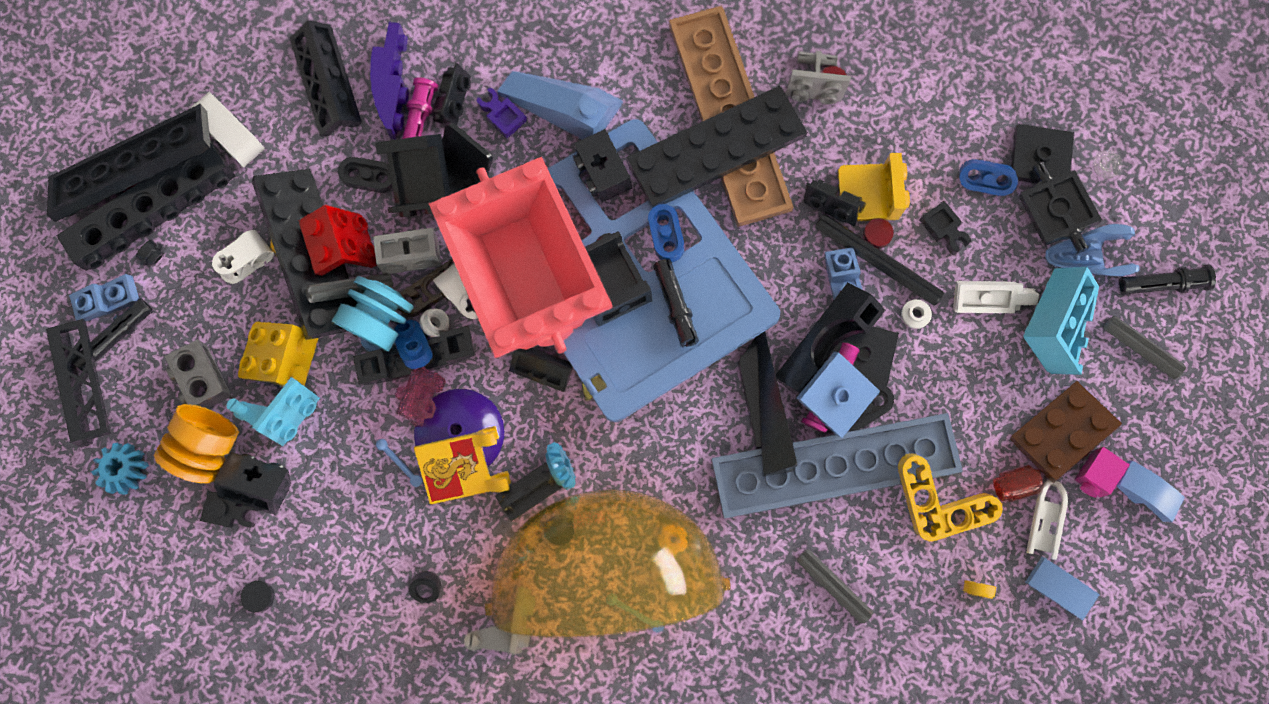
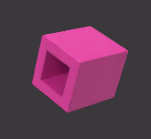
[1074,447,1130,498]

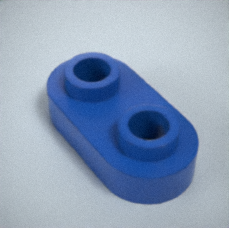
[958,159,1018,196]
[648,204,684,262]
[394,320,433,369]

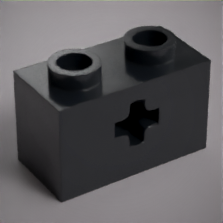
[573,129,632,203]
[213,452,291,515]

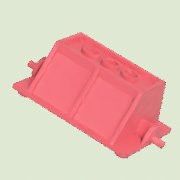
[429,157,613,358]

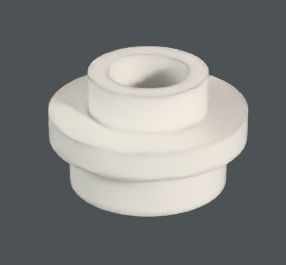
[901,299,932,329]
[420,309,449,338]

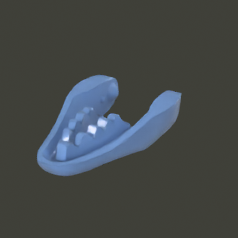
[1045,224,1140,277]

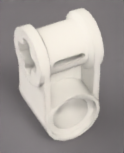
[212,230,274,284]
[433,264,478,319]

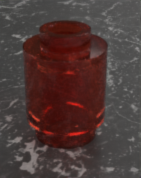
[993,465,1043,502]

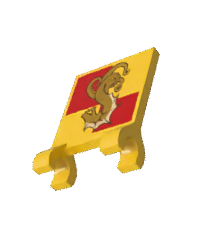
[414,426,511,505]

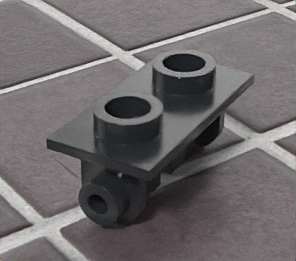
[432,63,471,125]
[804,179,866,227]
[495,462,562,522]

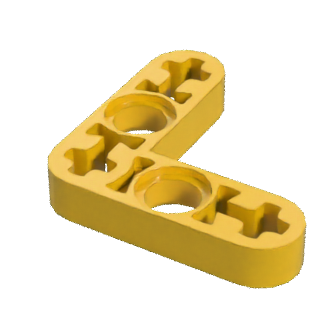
[898,453,1003,541]

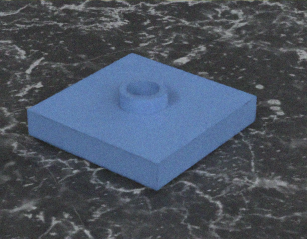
[796,351,880,438]

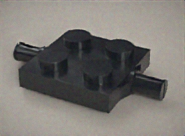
[1019,162,1102,254]

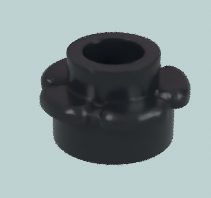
[135,239,164,266]

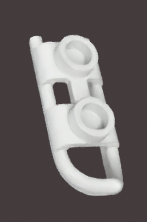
[1026,480,1068,560]

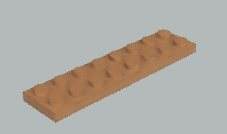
[669,5,794,227]

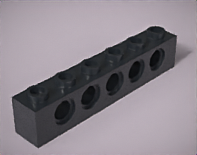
[56,141,236,271]

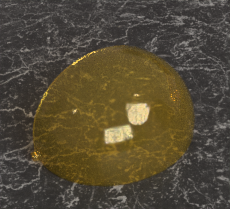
[485,489,731,637]

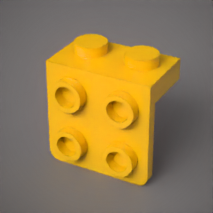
[838,153,910,221]
[238,322,319,387]

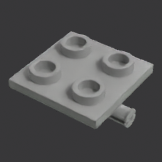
[785,50,851,105]
[464,587,535,654]

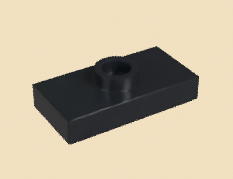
[509,348,573,392]

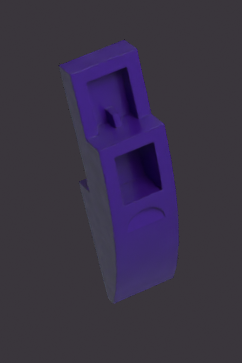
[370,22,409,140]

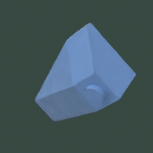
[497,71,623,139]

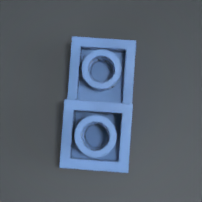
[824,248,863,300]
[69,274,139,321]
[1117,461,1185,522]
[1025,557,1100,620]

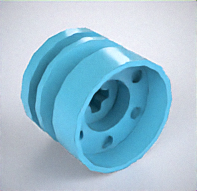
[332,276,414,352]

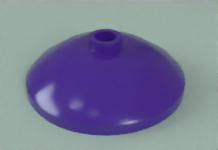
[414,389,505,467]

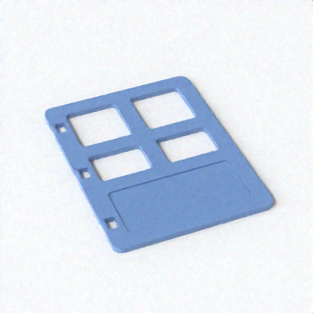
[547,119,780,422]

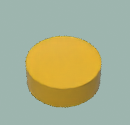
[963,580,996,599]

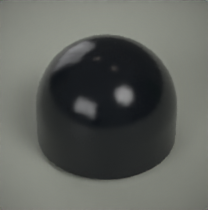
[409,571,441,603]

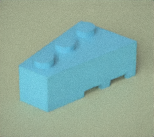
[1023,267,1099,375]

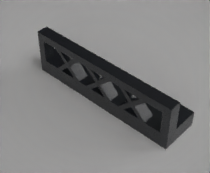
[289,20,362,137]
[46,319,111,447]

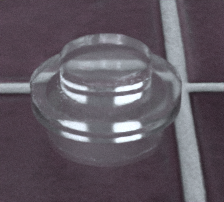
[1092,150,1123,178]

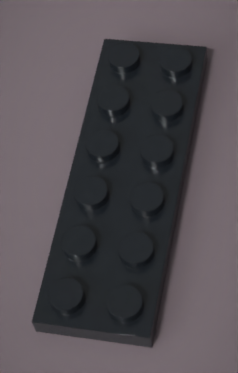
[626,85,807,208]
[47,104,210,222]
[251,169,358,340]

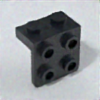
[442,122,493,194]

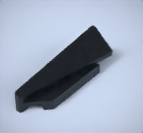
[738,331,797,477]

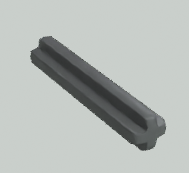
[305,273,393,303]
[1104,316,1186,379]
[797,549,873,624]

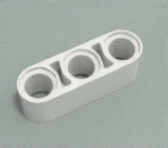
[189,92,265,168]

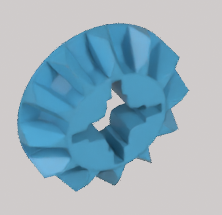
[545,442,576,490]

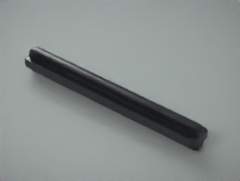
[816,214,944,305]

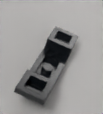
[353,325,476,386]

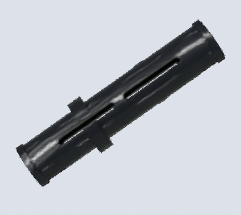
[653,259,699,348]
[72,298,154,371]

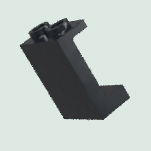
[375,134,451,218]
[584,231,652,327]

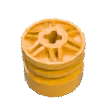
[154,404,239,483]

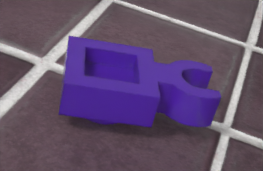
[476,87,527,139]

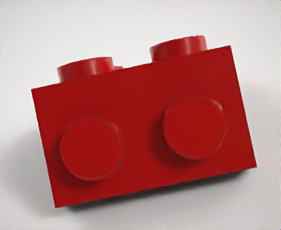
[298,205,377,275]

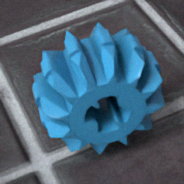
[91,443,149,495]

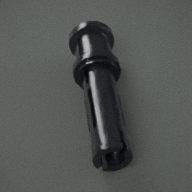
[1118,264,1216,295]

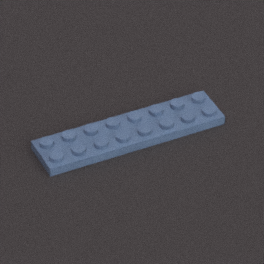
[711,413,963,519]

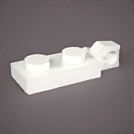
[953,281,1039,313]

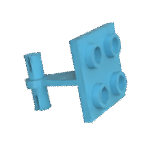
[227,377,320,446]

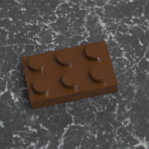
[1010,381,1123,484]

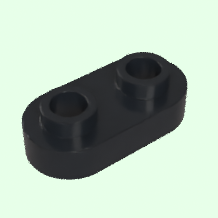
[338,157,393,193]
[848,384,894,432]

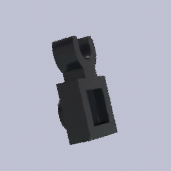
[919,200,972,255]
[199,491,259,528]

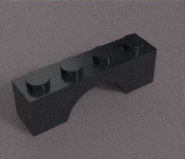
[776,282,885,396]

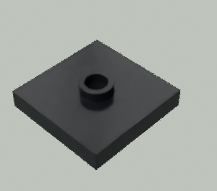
[1011,123,1074,184]
[832,327,899,386]

